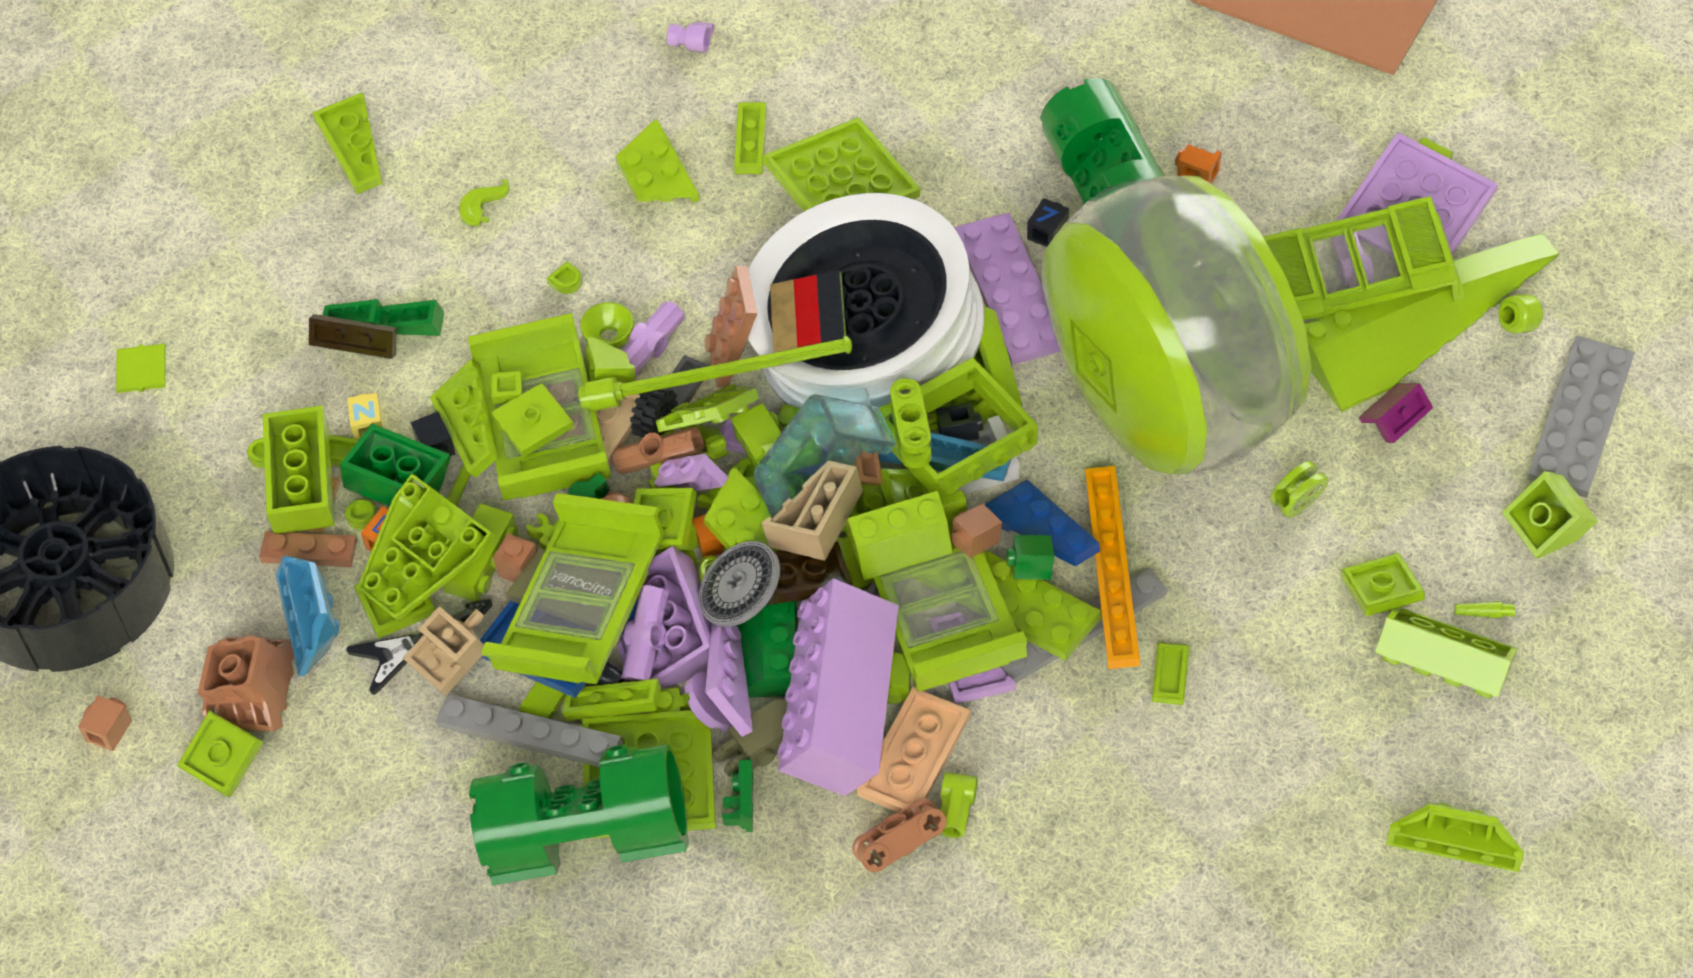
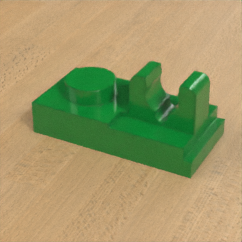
[722,759,754,832]

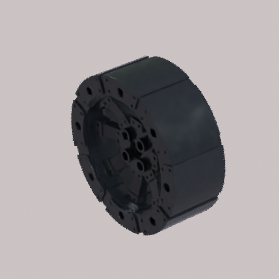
[0,446,174,672]

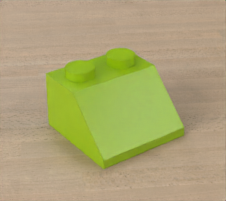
[1502,471,1598,559]

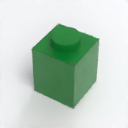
[1006,535,1055,580]

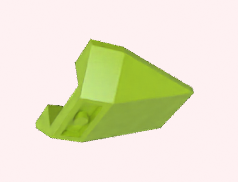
[357,474,494,621]

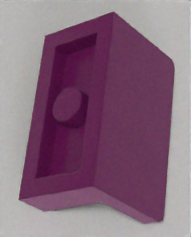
[1359,383,1433,443]

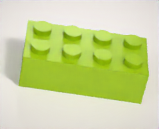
[262,405,335,534]

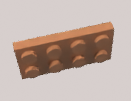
[705,266,758,387]

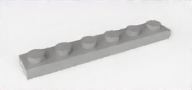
[1001,567,1168,683]
[436,694,623,767]

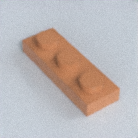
[259,531,357,567]

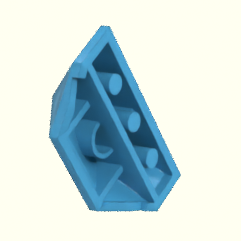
[276,556,339,676]

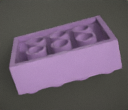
[616,546,712,689]

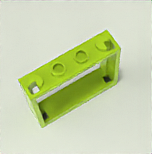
[873,357,1038,499]

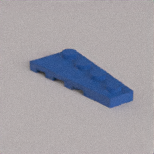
[985,480,1100,567]

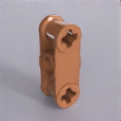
[852,798,946,872]

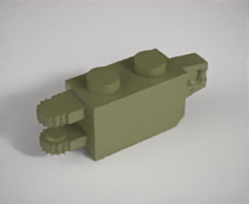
[713,699,787,777]

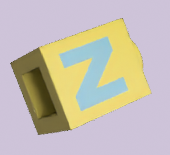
[347,393,384,439]

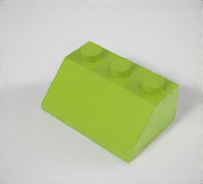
[844,490,953,581]

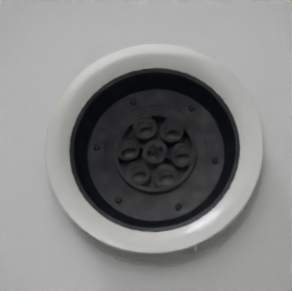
[748,193,984,426]

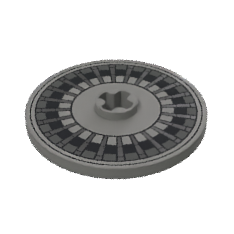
[698,541,780,627]

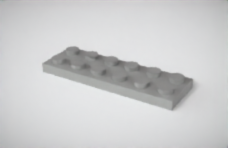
[1527,335,1635,498]

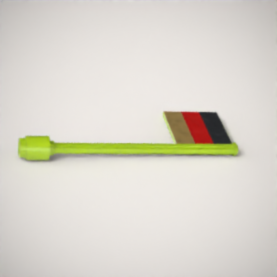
[579,270,852,412]

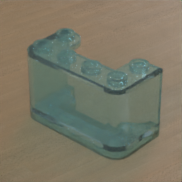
[754,394,896,518]

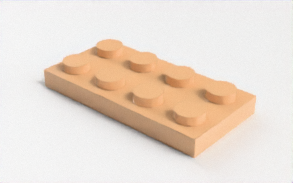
[857,687,971,813]

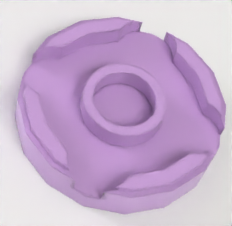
[685,672,732,732]

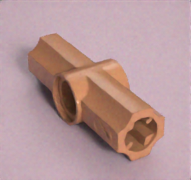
[612,427,704,475]

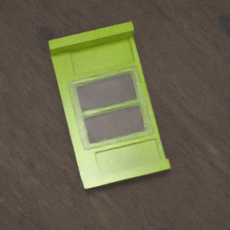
[1263,196,1465,321]
[467,313,611,501]
[872,490,1028,692]
[481,493,664,684]

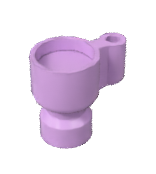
[667,22,714,53]

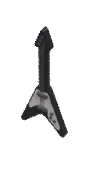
[346,599,493,695]

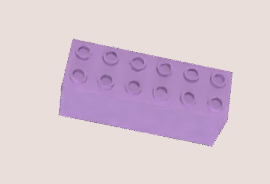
[777,578,899,796]

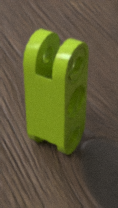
[890,378,932,468]

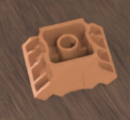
[197,635,294,731]

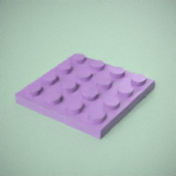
[1336,132,1498,259]

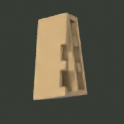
[762,461,863,561]

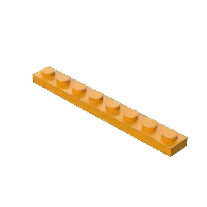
[1085,466,1140,669]

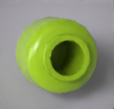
[1498,294,1543,334]

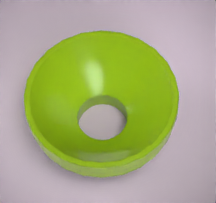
[580,302,634,348]

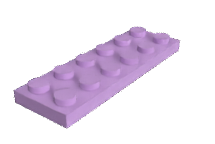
[955,212,1061,365]

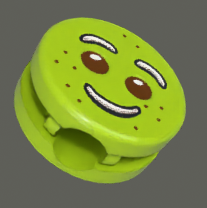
[1270,461,1329,518]

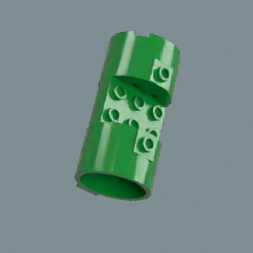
[1040,78,1165,263]
[469,744,689,886]

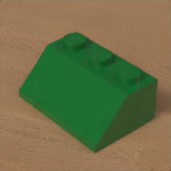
[340,424,451,507]
[736,601,797,698]

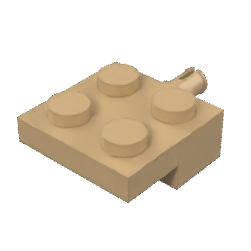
[403,606,486,696]

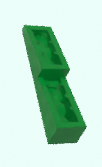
[323,299,444,336]

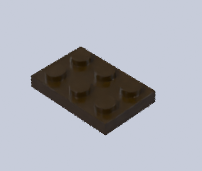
[766,542,853,605]

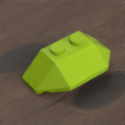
[1386,802,1524,872]

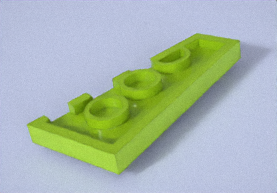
[312,92,383,194]
[429,358,498,478]

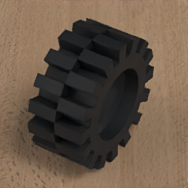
[630,388,678,438]

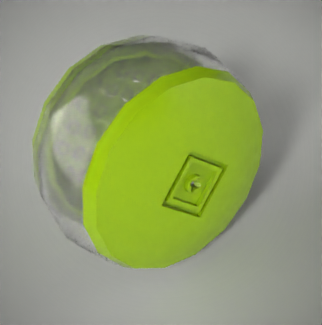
[1042,176,1312,474]

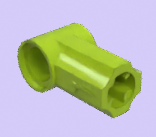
[940,772,978,839]

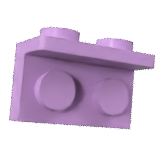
[654,454,728,491]

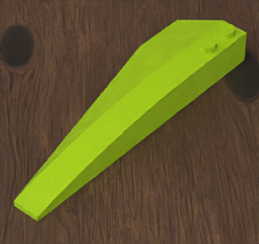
[1304,233,1559,412]

